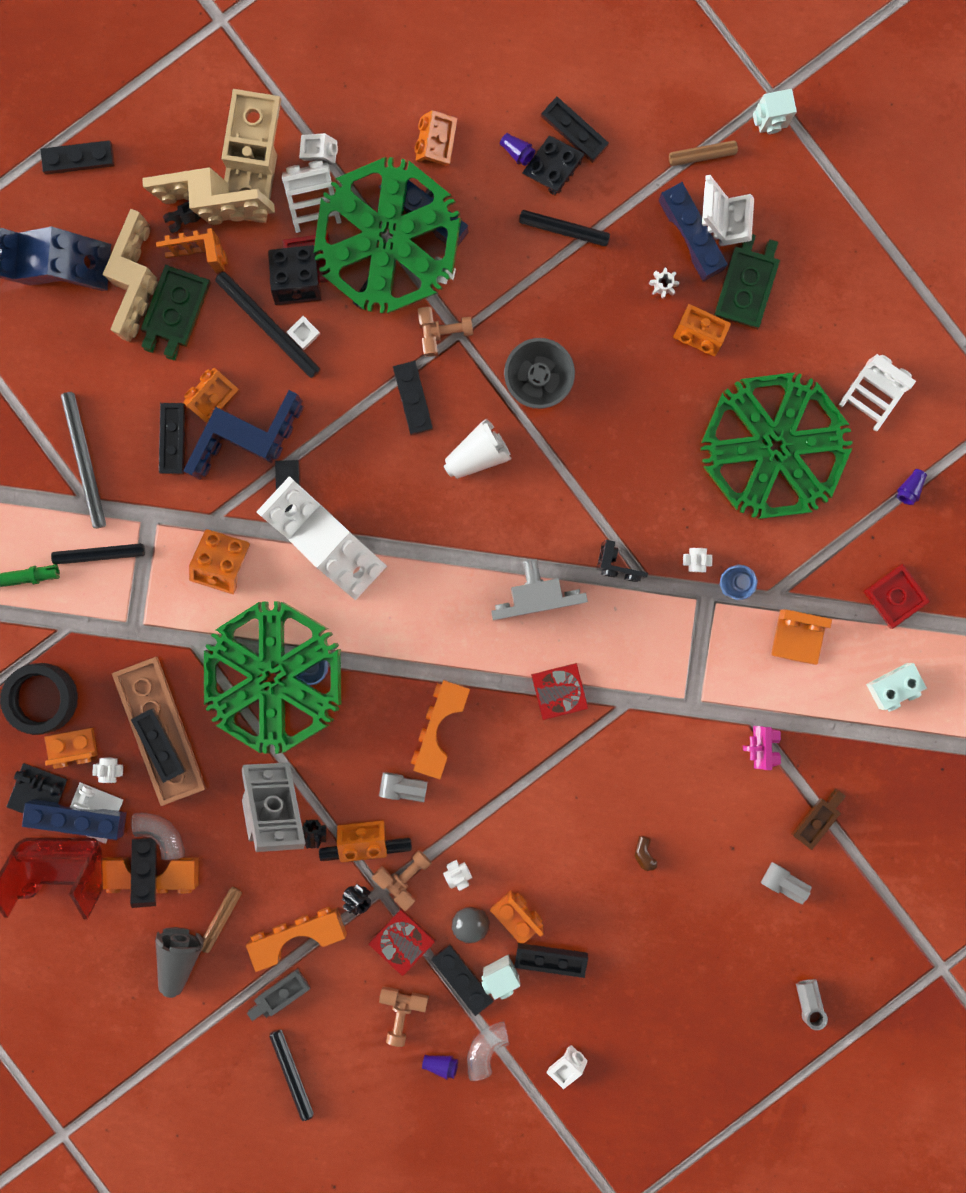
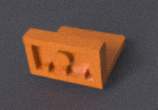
[189,529,250,595]
[771,609,832,665]
[490,890,544,944]

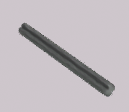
[61,392,106,529]

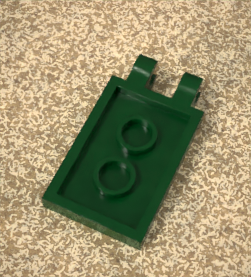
[714,234,780,329]
[141,265,211,361]

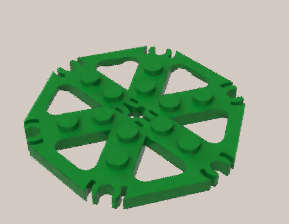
[314,157,461,314]
[700,372,853,519]
[204,601,341,754]

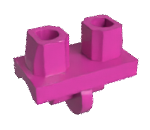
[743,726,781,770]

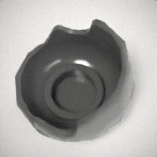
[452,907,490,943]

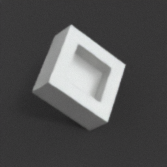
[287,316,320,350]

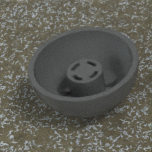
[504,338,575,409]

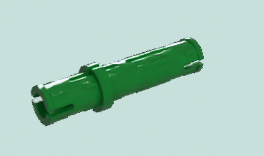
[0,564,60,587]

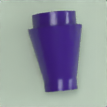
[500,133,535,166]
[897,469,927,505]
[422,1055,458,1080]

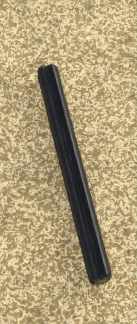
[215,271,320,378]

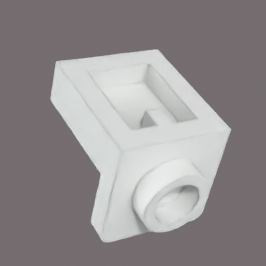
[299,133,338,163]
[547,1045,587,1089]

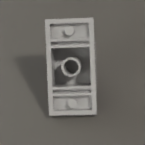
[491,559,588,620]
[242,763,305,852]

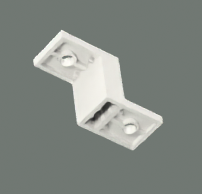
[257,477,387,600]

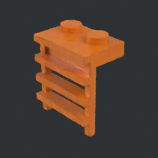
[156,228,228,274]

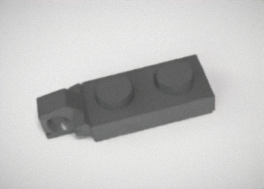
[247,968,311,1021]

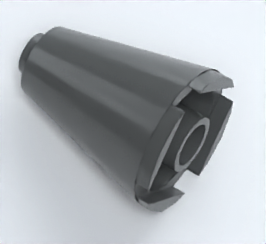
[155,927,204,998]

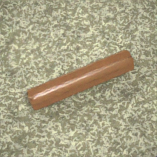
[669,140,738,166]
[201,887,242,953]

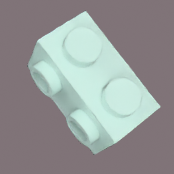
[753,89,797,134]
[866,663,927,712]
[481,955,520,1000]

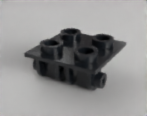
[522,136,585,196]
[6,763,68,814]

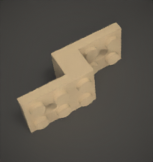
[221,89,281,223]
[143,167,275,225]
[103,209,158,342]

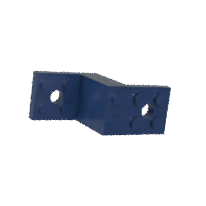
[0,226,111,291]
[183,390,304,480]

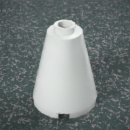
[444,419,511,479]

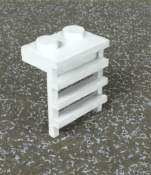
[282,160,341,233]
[702,175,754,246]
[838,354,916,431]

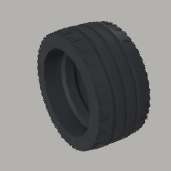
[0,663,78,735]

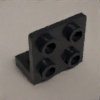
[268,245,322,305]
[596,540,648,582]

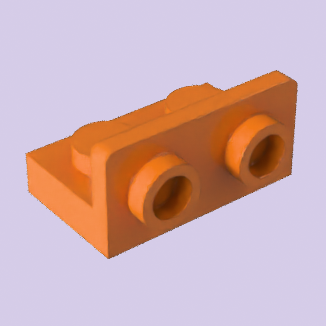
[415,110,457,166]
[673,304,731,356]
[183,368,239,423]
[44,728,98,769]
[337,820,387,862]

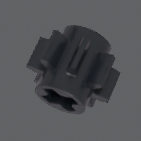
[302,820,326,849]
[342,884,371,915]

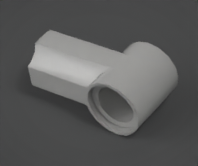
[379,772,428,802]
[760,862,812,904]
[796,979,828,1030]

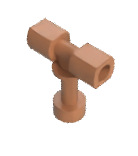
[418,307,473,357]
[372,850,432,911]
[379,986,429,1047]

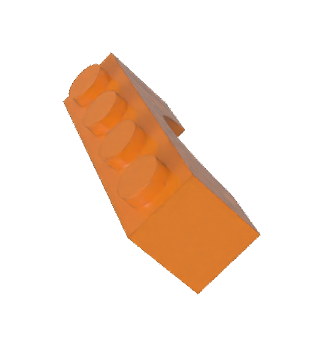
[411,680,470,779]
[99,857,199,894]
[246,907,347,972]

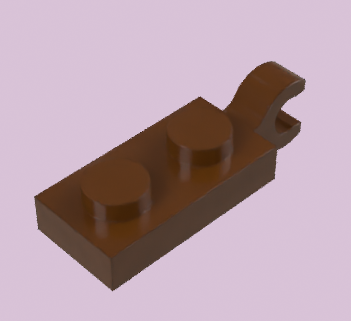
[792,788,846,850]

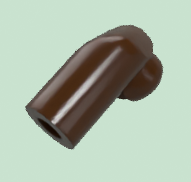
[635,836,657,871]

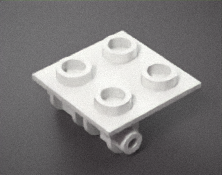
[70,782,123,844]

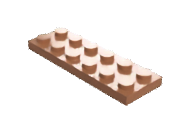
[111,657,207,806]

